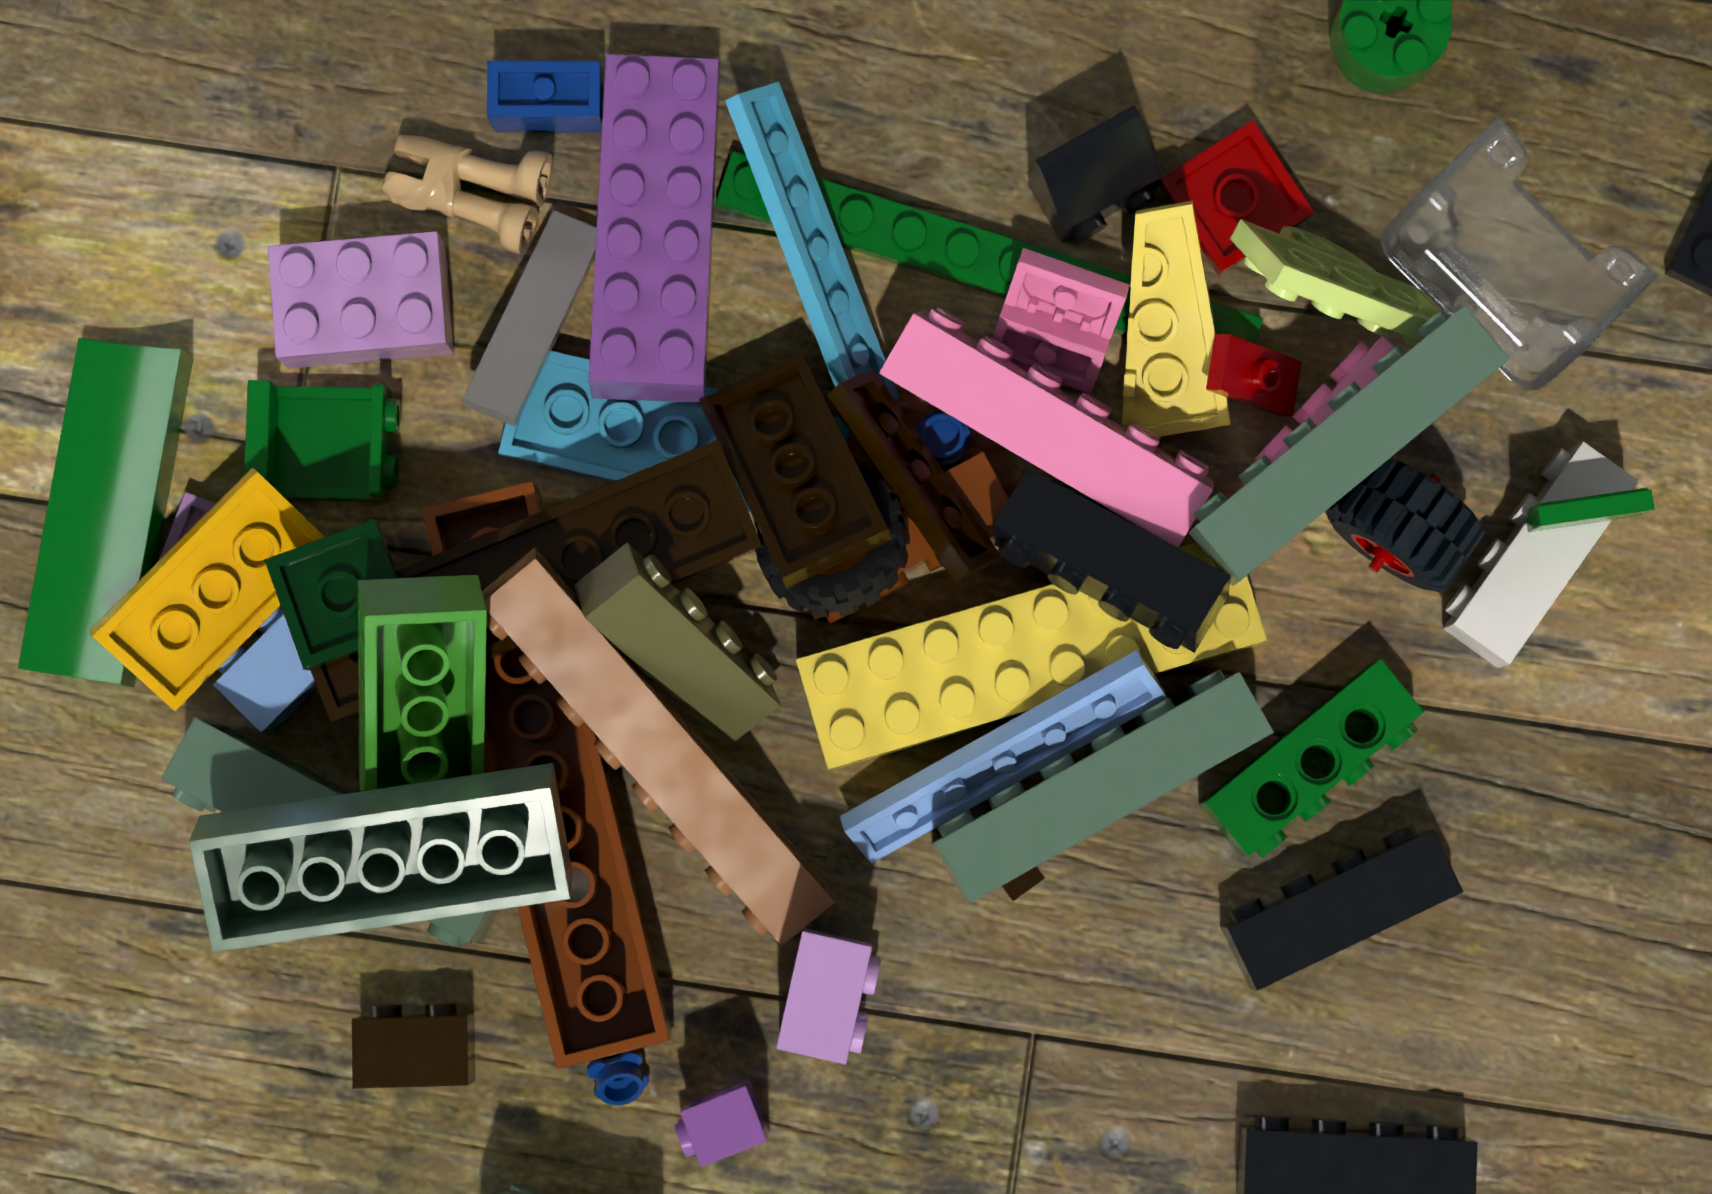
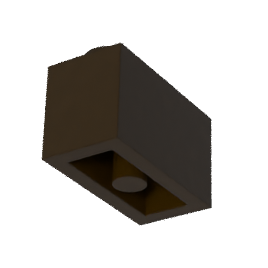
[352,1003,475,1089]

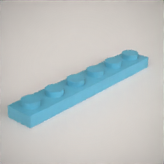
[725,81,900,400]

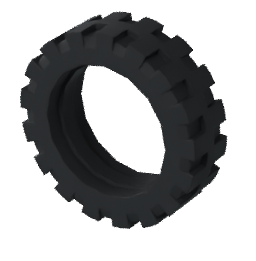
[754,466,910,617]

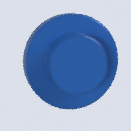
[916,410,970,467]

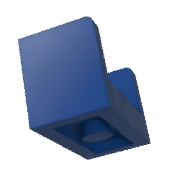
[487,61,605,133]

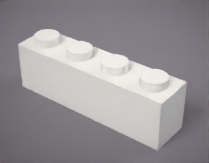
[1443,441,1639,668]

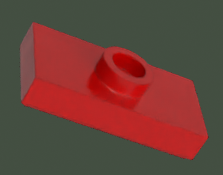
[1206,334,1302,416]

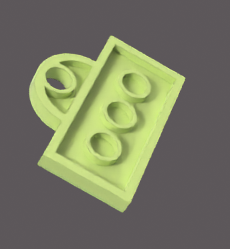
[1230,219,1441,347]

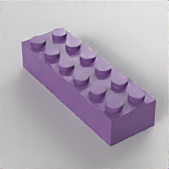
[588,54,720,403]

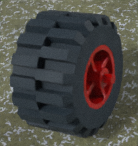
[1326,458,1485,592]

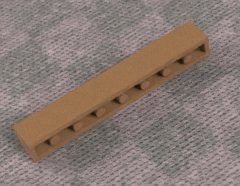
[482,547,835,946]

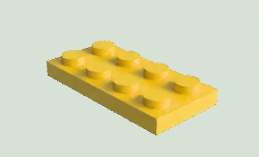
[89,468,325,711]

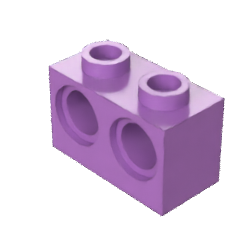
[674,1078,770,1167]

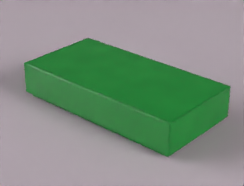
[1525,488,1655,533]

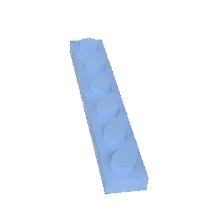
[840,650,1167,864]

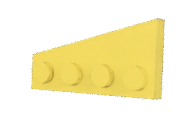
[1121,201,1231,437]

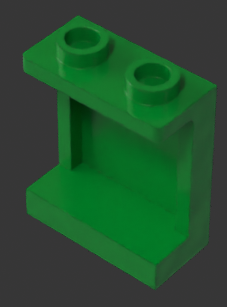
[244,380,401,502]

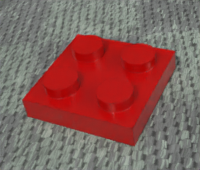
[1159,120,1314,276]

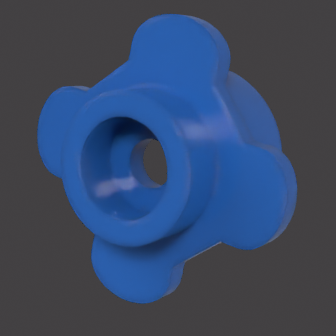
[587,1050,649,1105]

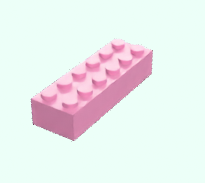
[879,307,1214,547]

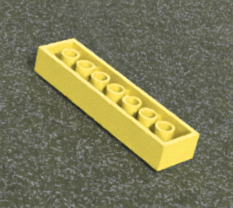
[796,542,1267,771]

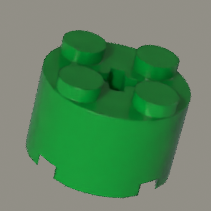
[1329,0,1452,94]

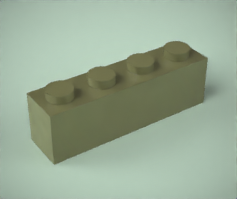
[574,542,781,747]

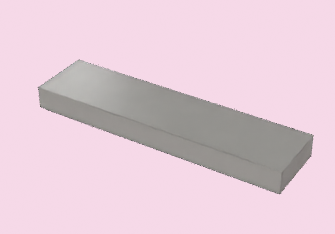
[463,210,597,427]

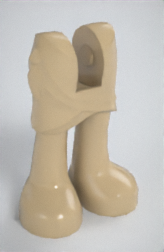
[381,134,553,254]

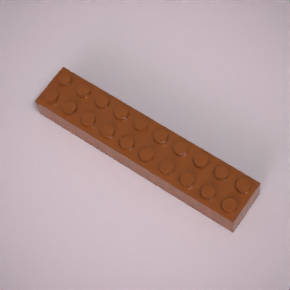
[421,481,673,1069]

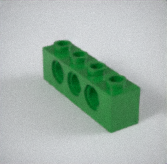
[1199,659,1424,858]

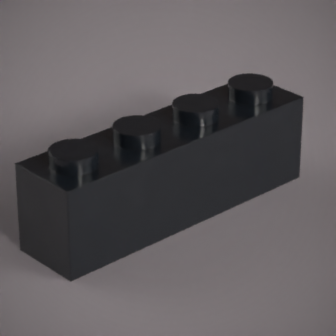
[993,469,1231,653]
[1220,824,1464,991]
[1236,1115,1478,1194]

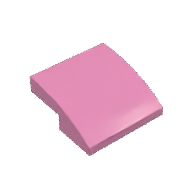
[992,248,1130,394]

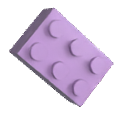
[268,231,454,369]
[776,928,881,1065]

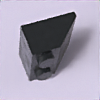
[1028,105,1163,243]

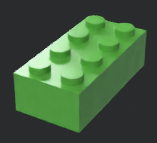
[358,575,487,791]

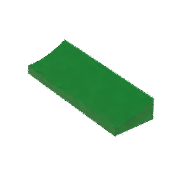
[18,338,193,687]

